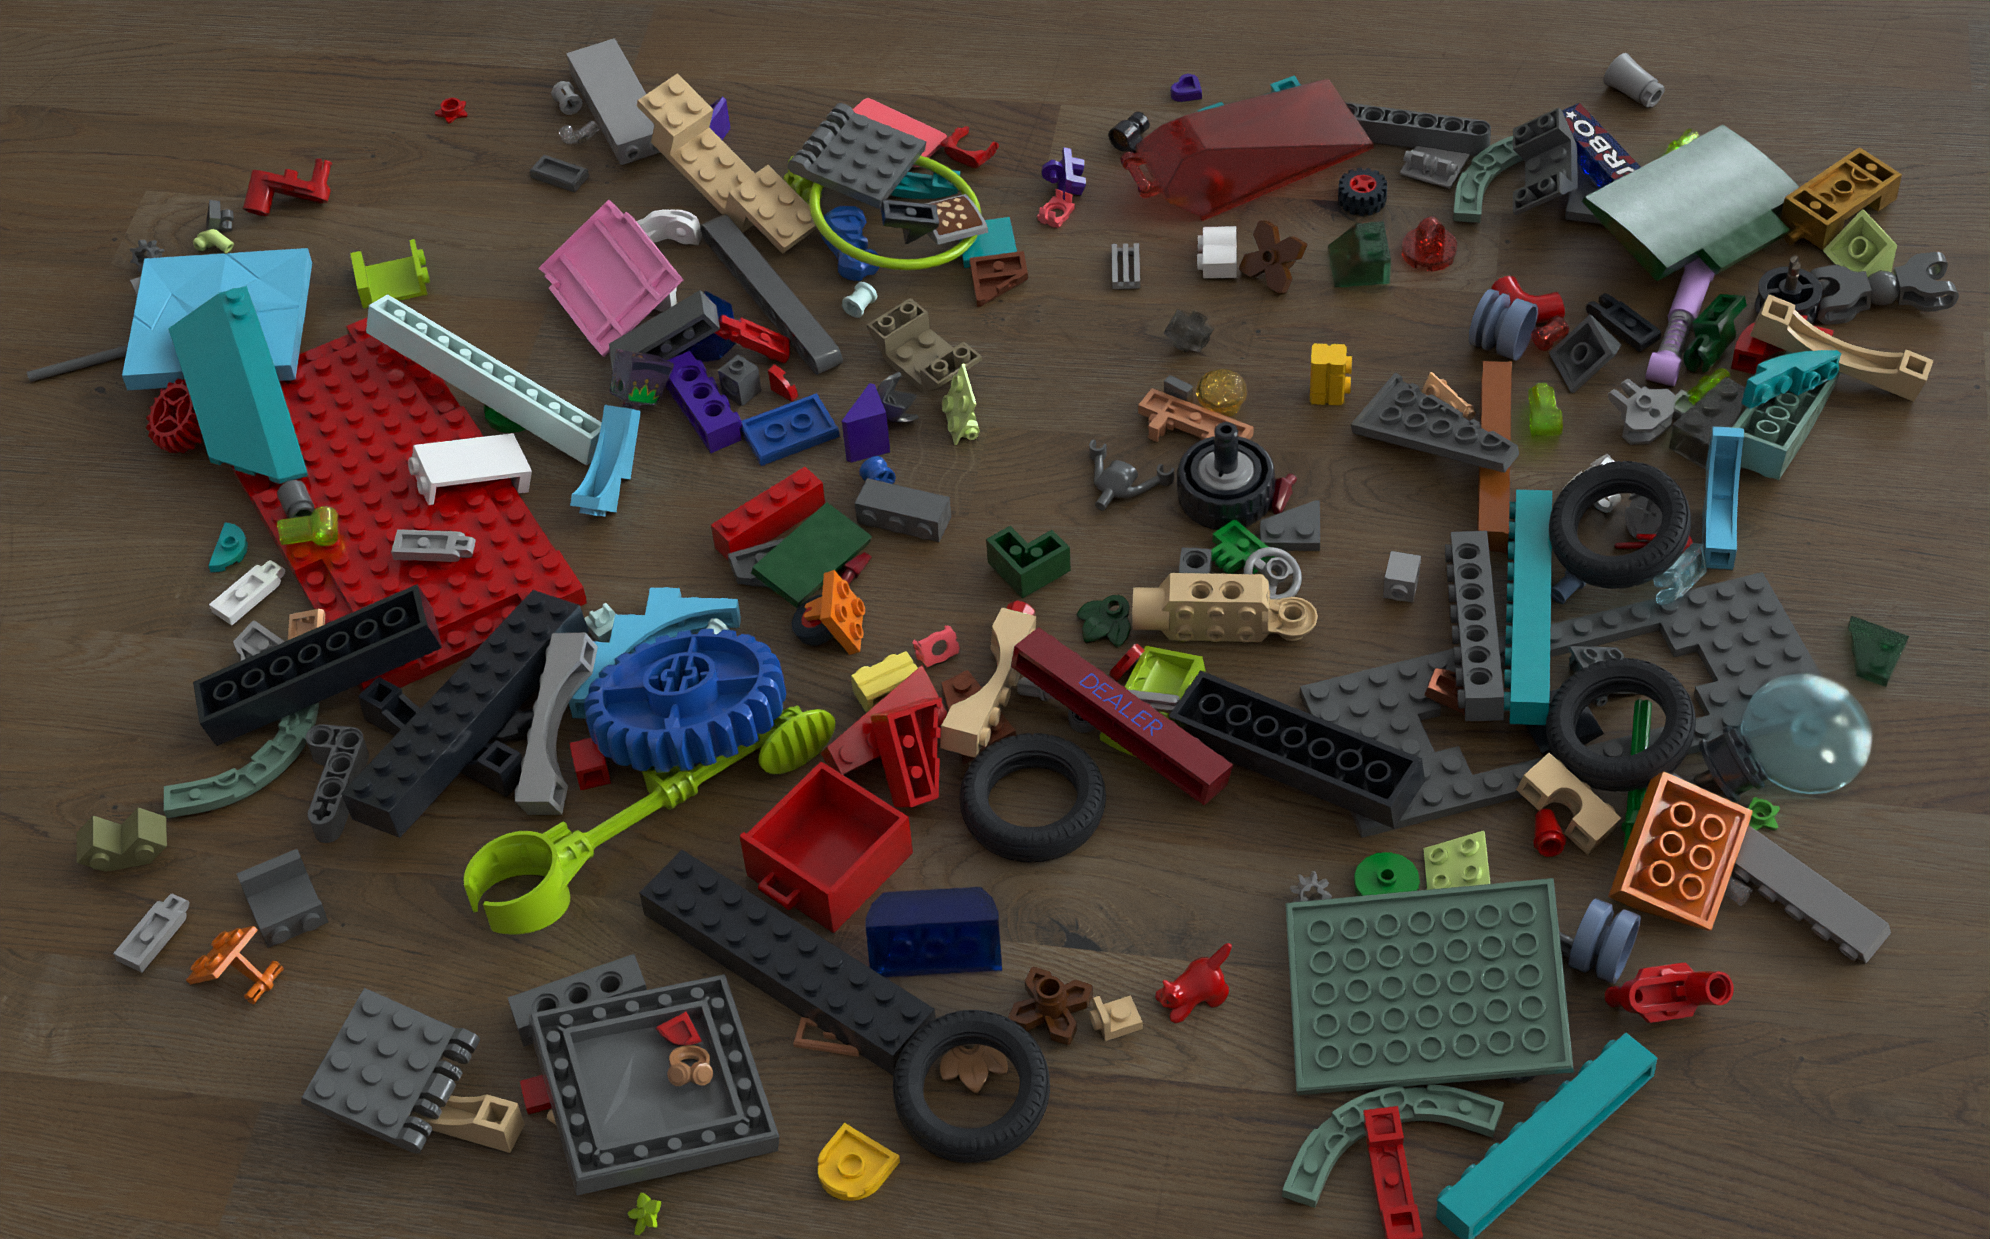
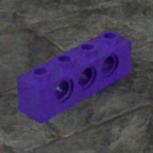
[659,351,743,453]

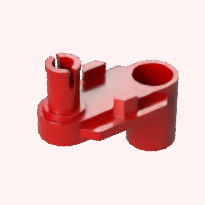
[243,158,332,216]
[1605,962,1734,1023]

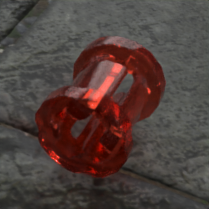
[1531,315,1569,351]

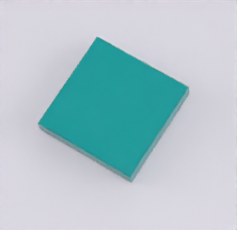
[959,217,1017,268]

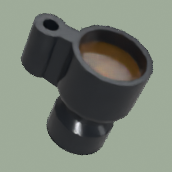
[1108,112,1150,158]

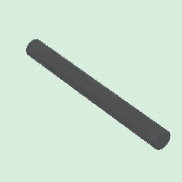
[27,345,128,382]

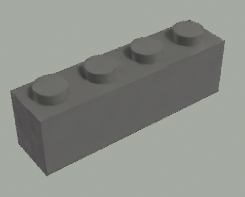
[609,290,720,380]

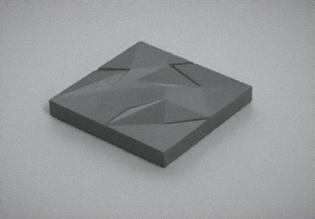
[529,974,779,1196]

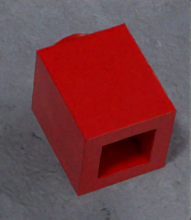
[569,738,611,791]

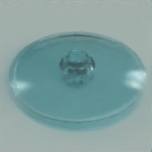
[1741,674,1872,794]

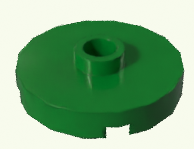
[1354,852,1420,896]

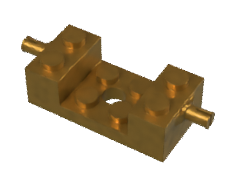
[1780,147,1902,250]

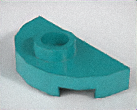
[208,522,248,572]

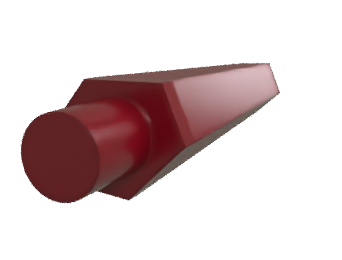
[1272,473,1297,515]
[841,552,872,585]

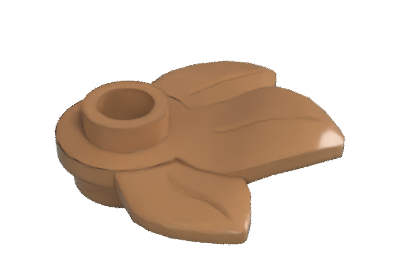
[940,1044,1008,1094]

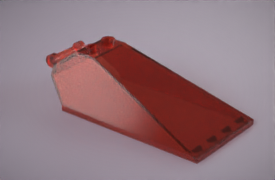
[1120,79,1374,221]

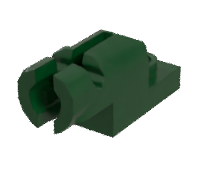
[1683,294,1747,373]

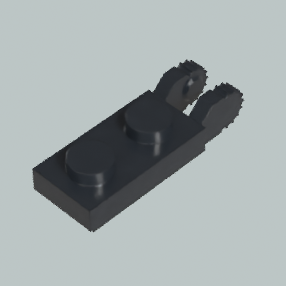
[1585,293,1661,352]

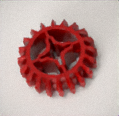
[146,378,202,454]

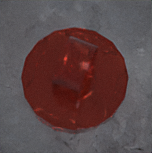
[1402,216,1457,272]

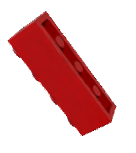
[711,466,825,560]

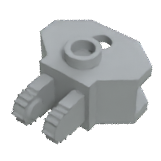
[1608,378,1676,445]

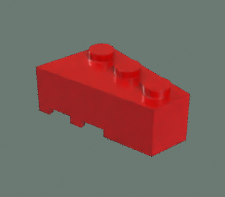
[870,698,942,807]

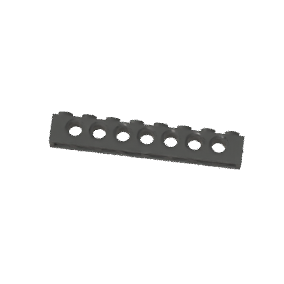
[1445,531,1504,721]

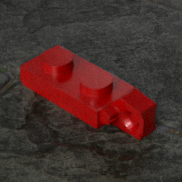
[714,315,790,364]

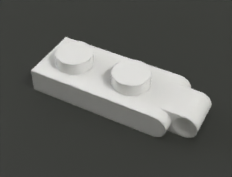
[209,560,285,625]

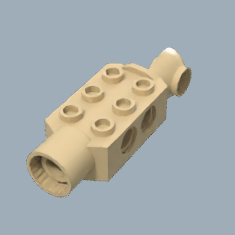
[1132,573,1318,643]

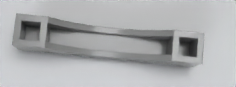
[515,633,598,815]

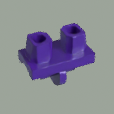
[1041,147,1086,200]

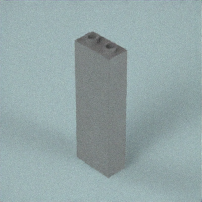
[566,38,660,165]

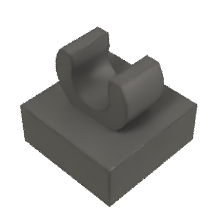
[206,200,234,232]

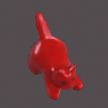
[1155,943,1232,1023]

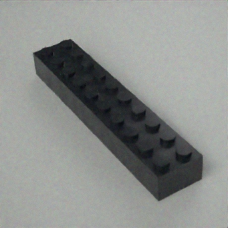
[341,590,589,838]
[639,850,936,1076]

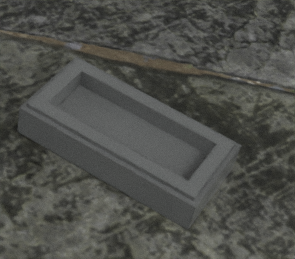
[530,155,589,193]

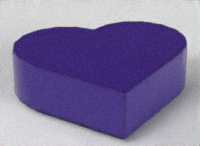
[1170,74,1202,102]

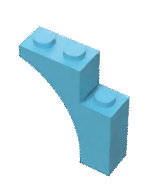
[570,405,641,517]
[1702,427,1744,570]

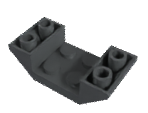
[1513,107,1578,215]

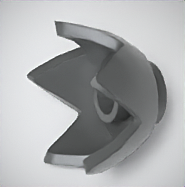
[877,372,919,423]

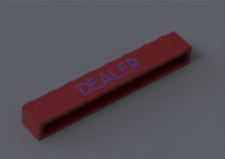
[1011,627,1233,805]

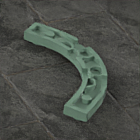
[1453,130,1595,223]
[164,702,319,818]
[1282,1084,1504,1208]

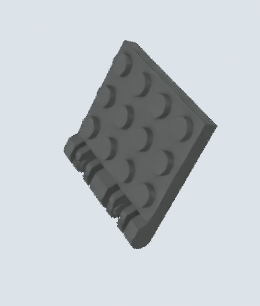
[787,103,926,208]
[301,988,480,1154]

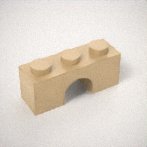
[1516,753,1621,855]

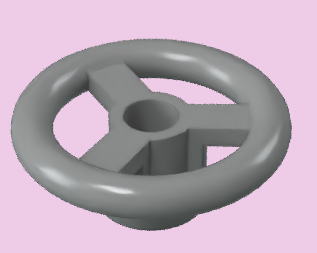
[1244,547,1302,600]

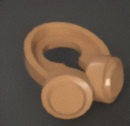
[667,1045,713,1086]

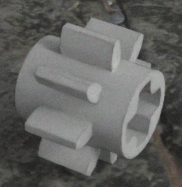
[1290,871,1332,902]

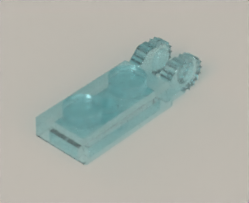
[1653,543,1707,605]

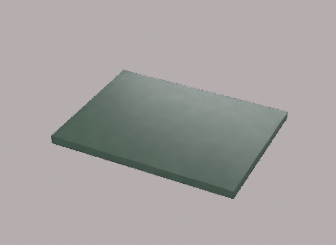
[1285,878,1574,1095]

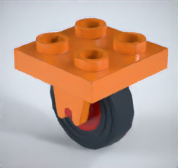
[791,570,865,655]

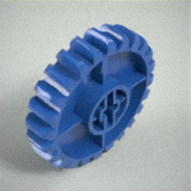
[584,629,786,773]

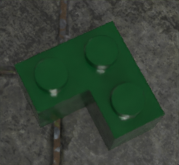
[986,526,1071,599]

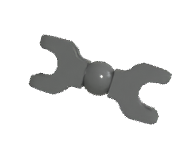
[1810,252,1959,325]

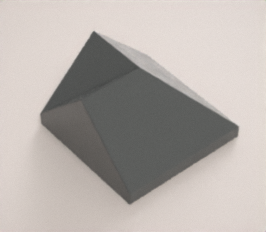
[1549,314,1621,393]

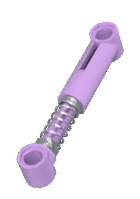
[1646,258,1715,387]

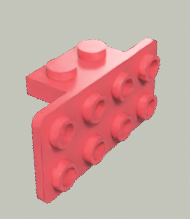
[853,98,947,168]

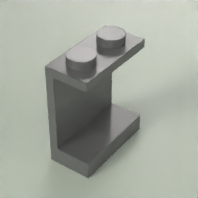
[237,849,328,948]

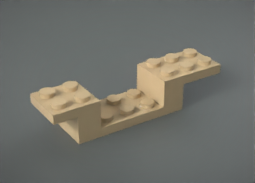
[637,73,817,254]

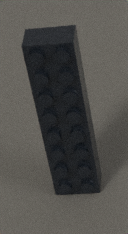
[193,584,442,746]
[1168,670,1425,829]

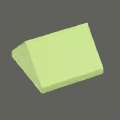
[1823,209,1897,277]

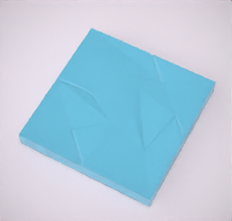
[122,248,312,390]

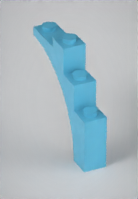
[569,587,741,718]

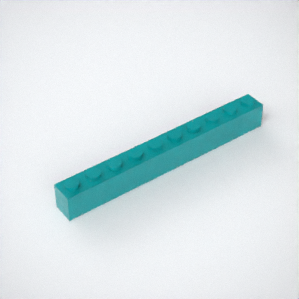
[1504,489,1552,725]

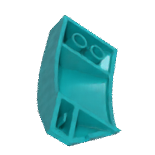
[168,286,308,484]

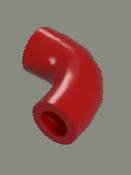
[1491,276,1565,324]

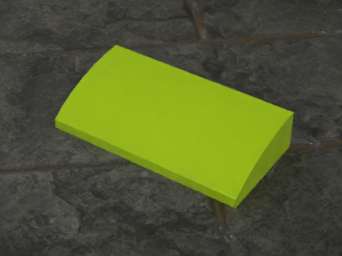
[1099,646,1206,757]

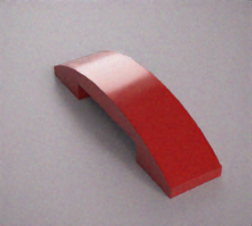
[1363,1106,1423,1239]

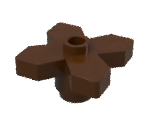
[1239,220,1307,293]
[1008,967,1093,1045]

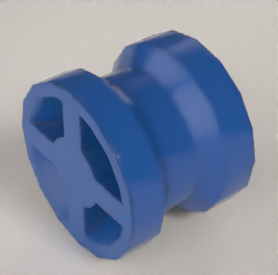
[859,456,896,484]

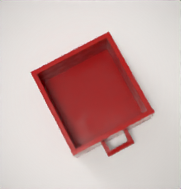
[739,762,913,933]

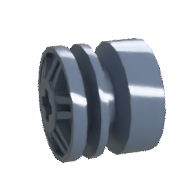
[1468,289,1538,361]

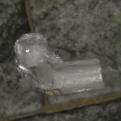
[559,120,599,144]

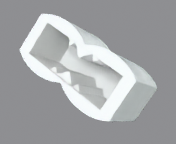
[1197,226,1237,278]

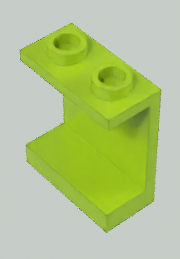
[350,239,430,309]

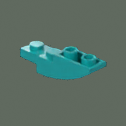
[1742,350,1841,409]

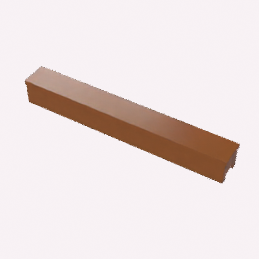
[1477,361,1512,553]

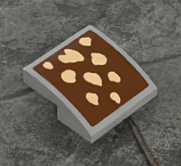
[925,194,988,245]

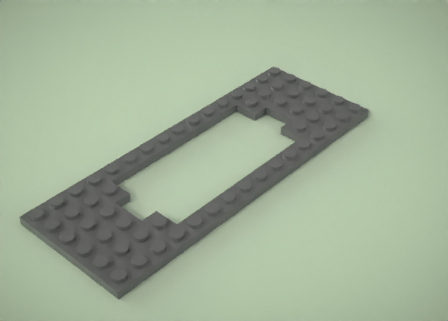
[1299,572,1841,838]

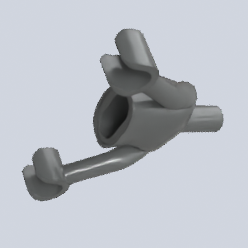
[1089,440,1174,511]

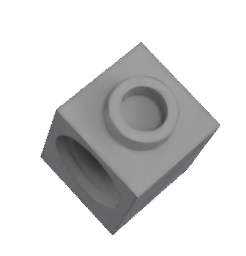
[1383,551,1421,602]

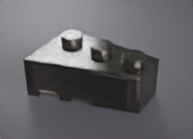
[1669,377,1747,470]

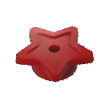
[435,98,467,124]

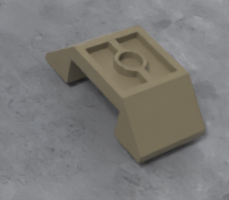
[867,298,982,393]

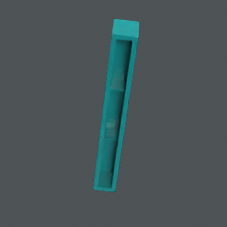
[1436,1033,1658,1239]

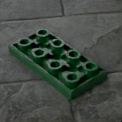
[751,502,872,609]

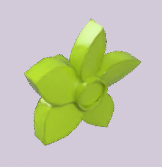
[627,1192,661,1235]

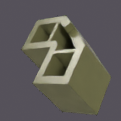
[77,807,167,872]

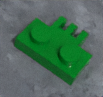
[1212,520,1274,574]

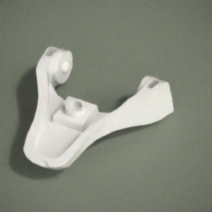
[636,210,702,312]

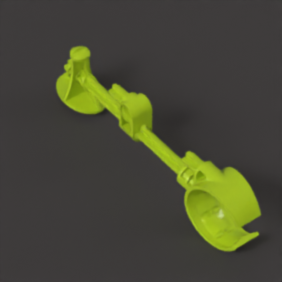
[464,705,835,935]

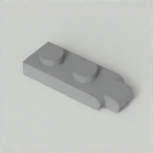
[391,529,476,562]
[113,894,189,973]

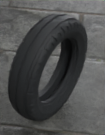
[1549,461,1691,589]
[1546,658,1696,792]
[959,733,1106,862]
[893,1010,1050,1163]

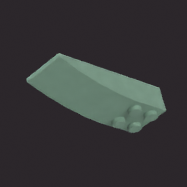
[1733,351,1841,480]

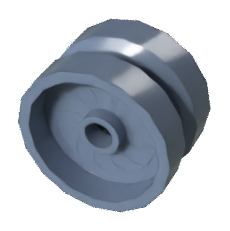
[1568,898,1641,985]

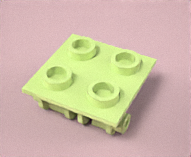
[942,364,980,445]
[1423,830,1490,890]

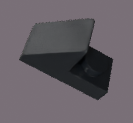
[880,199,939,244]

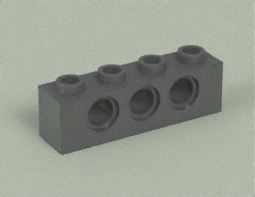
[507,954,647,1047]

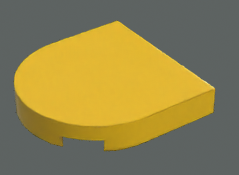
[817,1123,900,1201]

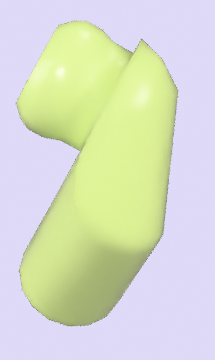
[193,229,234,253]

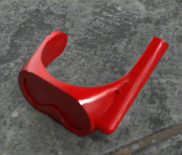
[940,126,999,168]

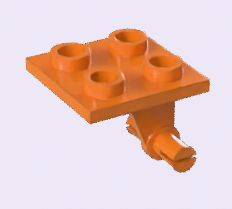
[186,926,284,1004]

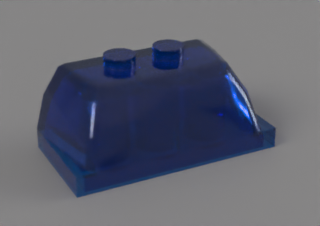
[865,887,1002,977]

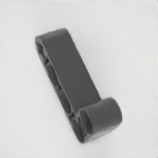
[306,724,369,843]

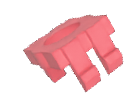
[1037,189,1075,228]
[912,626,960,667]

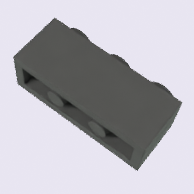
[855,478,951,542]

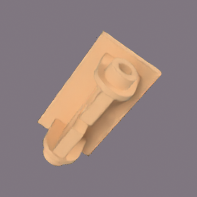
[1421,372,1476,421]

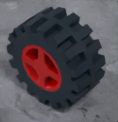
[1338,167,1387,216]

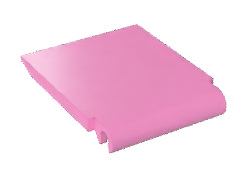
[538,200,683,357]

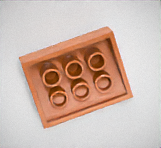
[1608,771,1753,931]

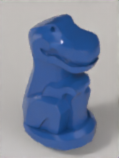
[820,206,880,281]

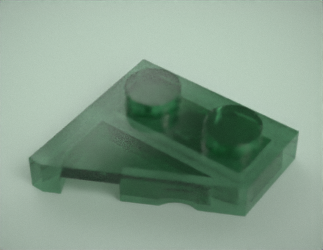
[1848,616,1909,687]

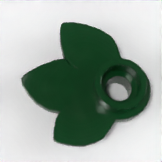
[1076,595,1131,648]

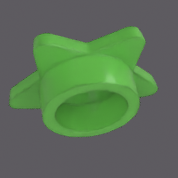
[1747,797,1780,830]

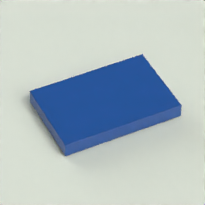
[740,393,840,466]

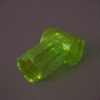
[1528,383,1563,436]
[277,506,338,546]

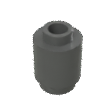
[277,480,314,524]

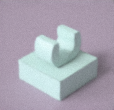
[584,603,617,642]

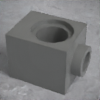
[718,355,762,406]
[1179,547,1212,574]

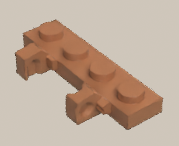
[1138,388,1254,442]

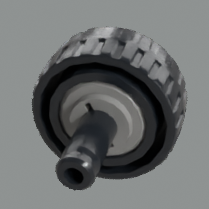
[1177,422,1275,530]

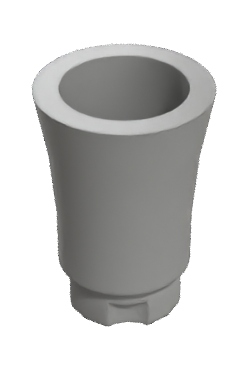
[1603,53,1665,108]

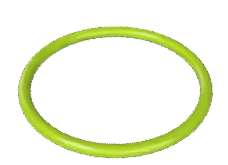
[809,156,981,270]

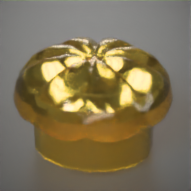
[1196,369,1247,417]

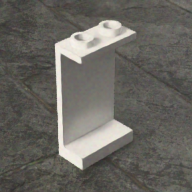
[408,433,532,505]

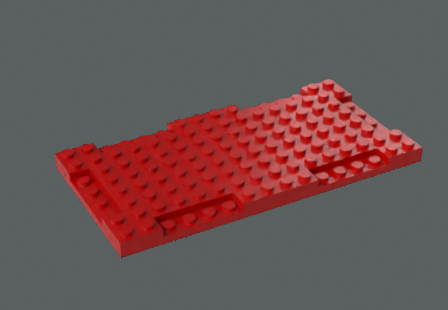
[229,317,587,692]

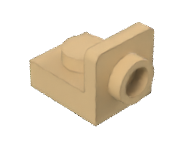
[1089,995,1143,1041]

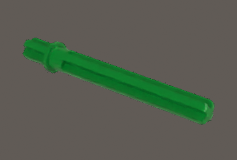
[1621,699,1652,851]

